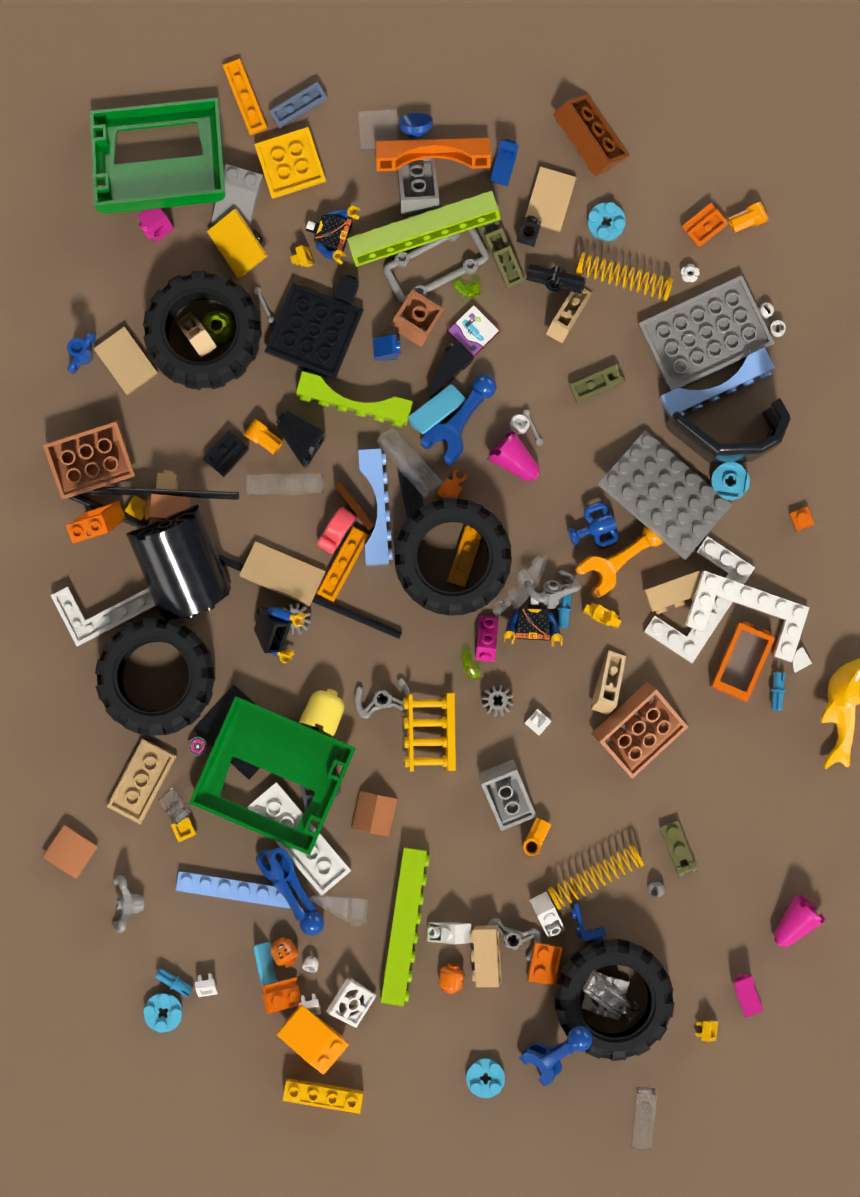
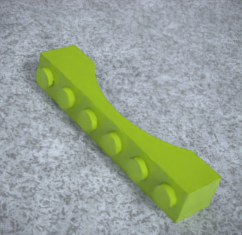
[296,371,413,428]

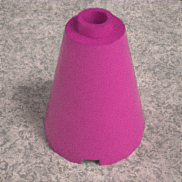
[487,430,540,482]
[773,894,826,948]

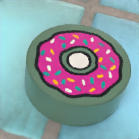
[188,737,208,756]

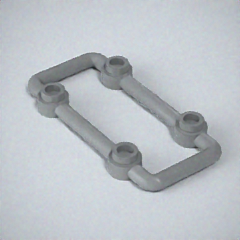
[383,228,489,303]

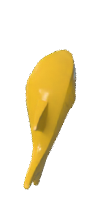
[820,658,860,769]

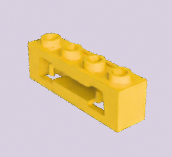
[283,1078,364,1114]

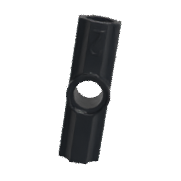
[526,264,586,294]

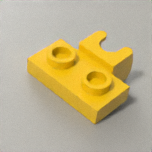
[583,603,621,629]

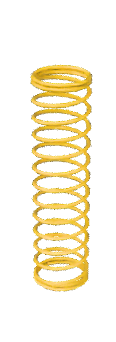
[576,252,673,302]
[547,844,644,910]

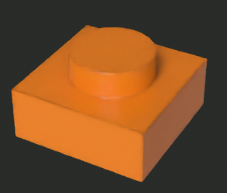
[789,507,814,531]

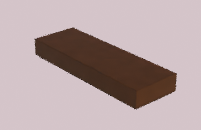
[334,481,374,532]

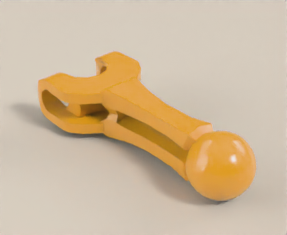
[575,526,664,598]

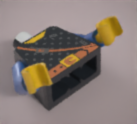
[306,206,360,264]
[503,597,563,647]
[254,607,307,663]

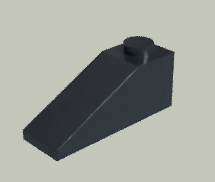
[428,341,474,399]

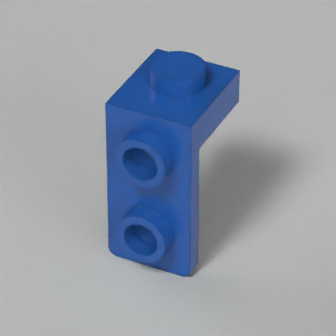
[490,139,519,186]
[571,901,606,942]

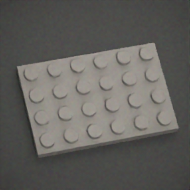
[638,275,775,391]
[598,430,732,560]

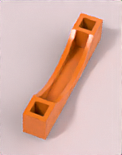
[376,138,491,171]

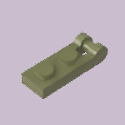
[569,364,626,403]
[660,820,697,878]

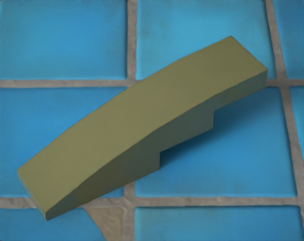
[479,220,525,288]

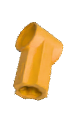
[728,202,769,234]
[243,419,283,455]
[522,817,551,856]

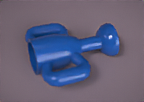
[67,332,96,374]
[567,502,619,549]

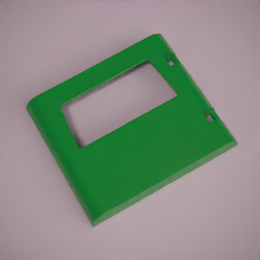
[90,97,226,214]
[189,696,356,855]

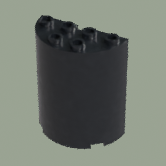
[126,504,231,620]

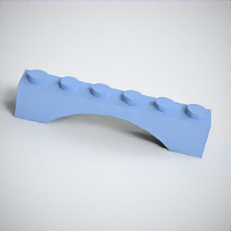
[659,347,775,419]
[358,449,393,566]

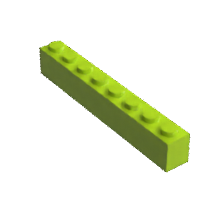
[347,191,501,267]
[381,847,430,1006]

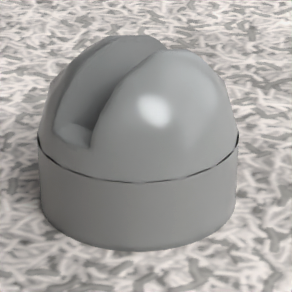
[648,882,665,898]

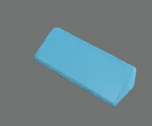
[408,384,466,434]
[253,942,277,993]

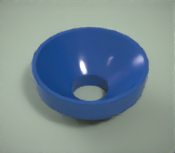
[398,113,433,138]

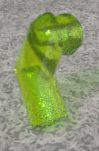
[453,280,482,298]
[462,653,481,680]

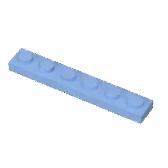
[176,871,293,909]

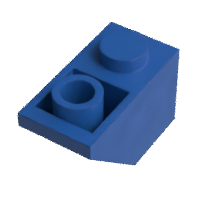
[373,334,401,361]

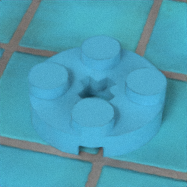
[587,202,626,241]
[711,462,750,501]
[143,993,183,1033]
[466,1058,505,1098]

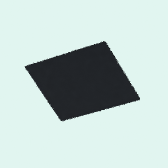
[194,685,260,779]

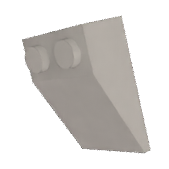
[398,158,439,215]
[211,164,264,228]
[478,760,537,831]

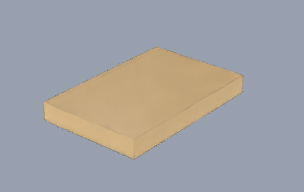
[525,167,576,232]
[94,327,158,395]

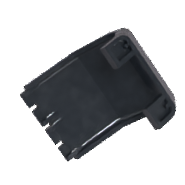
[666,398,791,464]

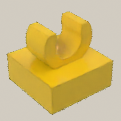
[290,245,315,267]
[695,1020,718,1042]

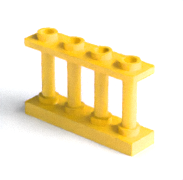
[403,693,456,771]

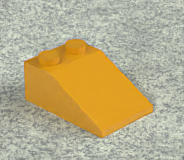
[276,1004,349,1075]

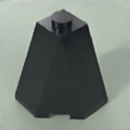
[276,411,326,469]

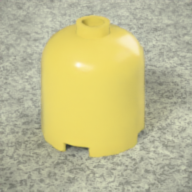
[299,689,345,737]

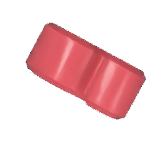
[317,507,357,554]

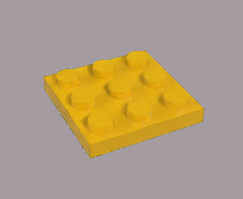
[254,127,326,199]

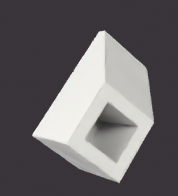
[529,892,565,938]
[427,922,471,944]

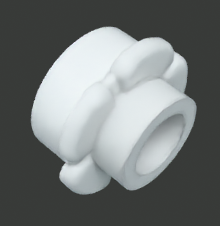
[681,264,700,282]

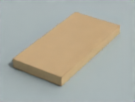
[240,541,326,606]
[106,738,177,825]

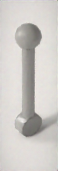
[254,287,275,323]
[523,409,543,446]

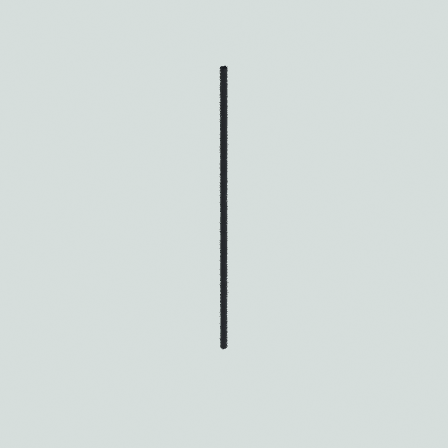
[69,495,402,639]

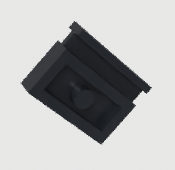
[203,430,250,478]

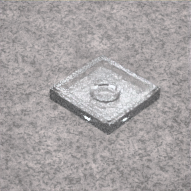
[358,109,398,151]

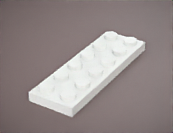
[247,782,351,896]

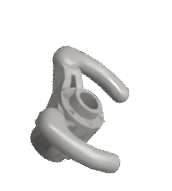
[524,570,581,609]
[354,678,411,719]
[112,875,144,933]
[487,918,541,961]

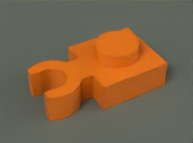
[436,469,467,498]

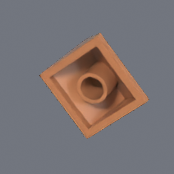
[352,791,397,837]

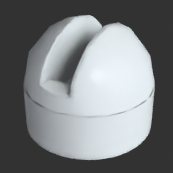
[759,302,774,319]
[770,320,786,337]
[302,956,319,972]

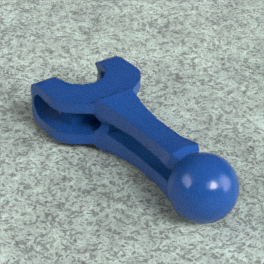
[421,374,497,465]
[256,848,324,936]
[519,1026,593,1086]

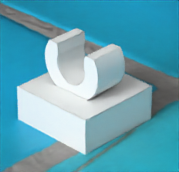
[525,709,552,735]
[195,973,218,997]
[299,993,322,1015]

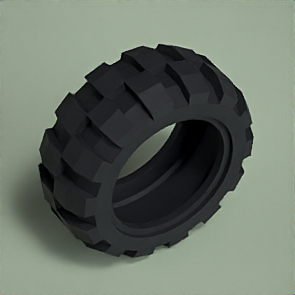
[143,270,262,390]
[394,498,512,616]
[95,617,215,736]
[554,938,675,1061]

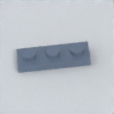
[269,82,328,129]

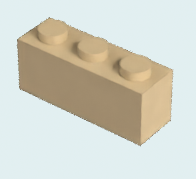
[643,571,701,614]
[470,925,502,987]

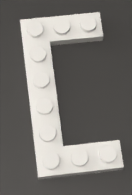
[644,536,755,664]
[685,571,809,662]
[51,587,156,647]

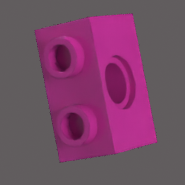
[137,208,174,243]

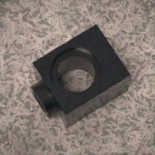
[516,215,542,247]
[333,275,359,305]

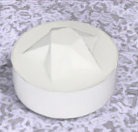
[510,414,530,434]

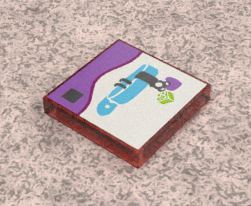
[447,304,500,358]

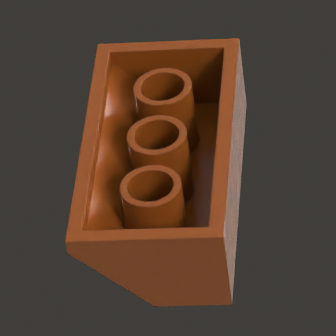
[553,94,630,176]

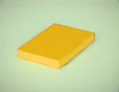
[207,209,268,278]

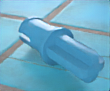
[557,593,572,628]
[770,672,786,711]
[156,968,193,998]

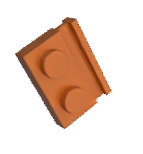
[681,202,729,248]
[527,942,563,986]
[260,977,302,1014]

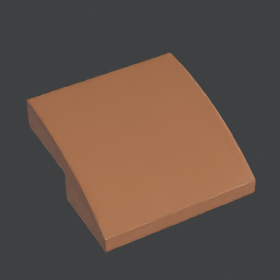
[42,824,98,879]

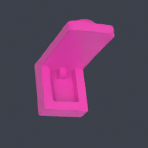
[475,616,499,662]
[731,973,763,1017]

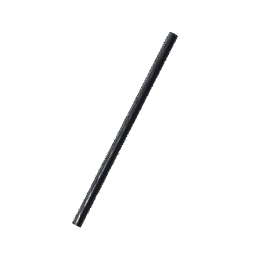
[84,487,239,500]

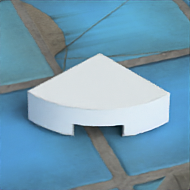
[792,647,812,673]

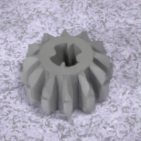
[283,603,312,635]
[481,685,514,717]

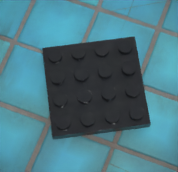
[264,283,364,381]

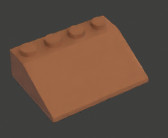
[43,420,135,500]
[591,682,688,779]

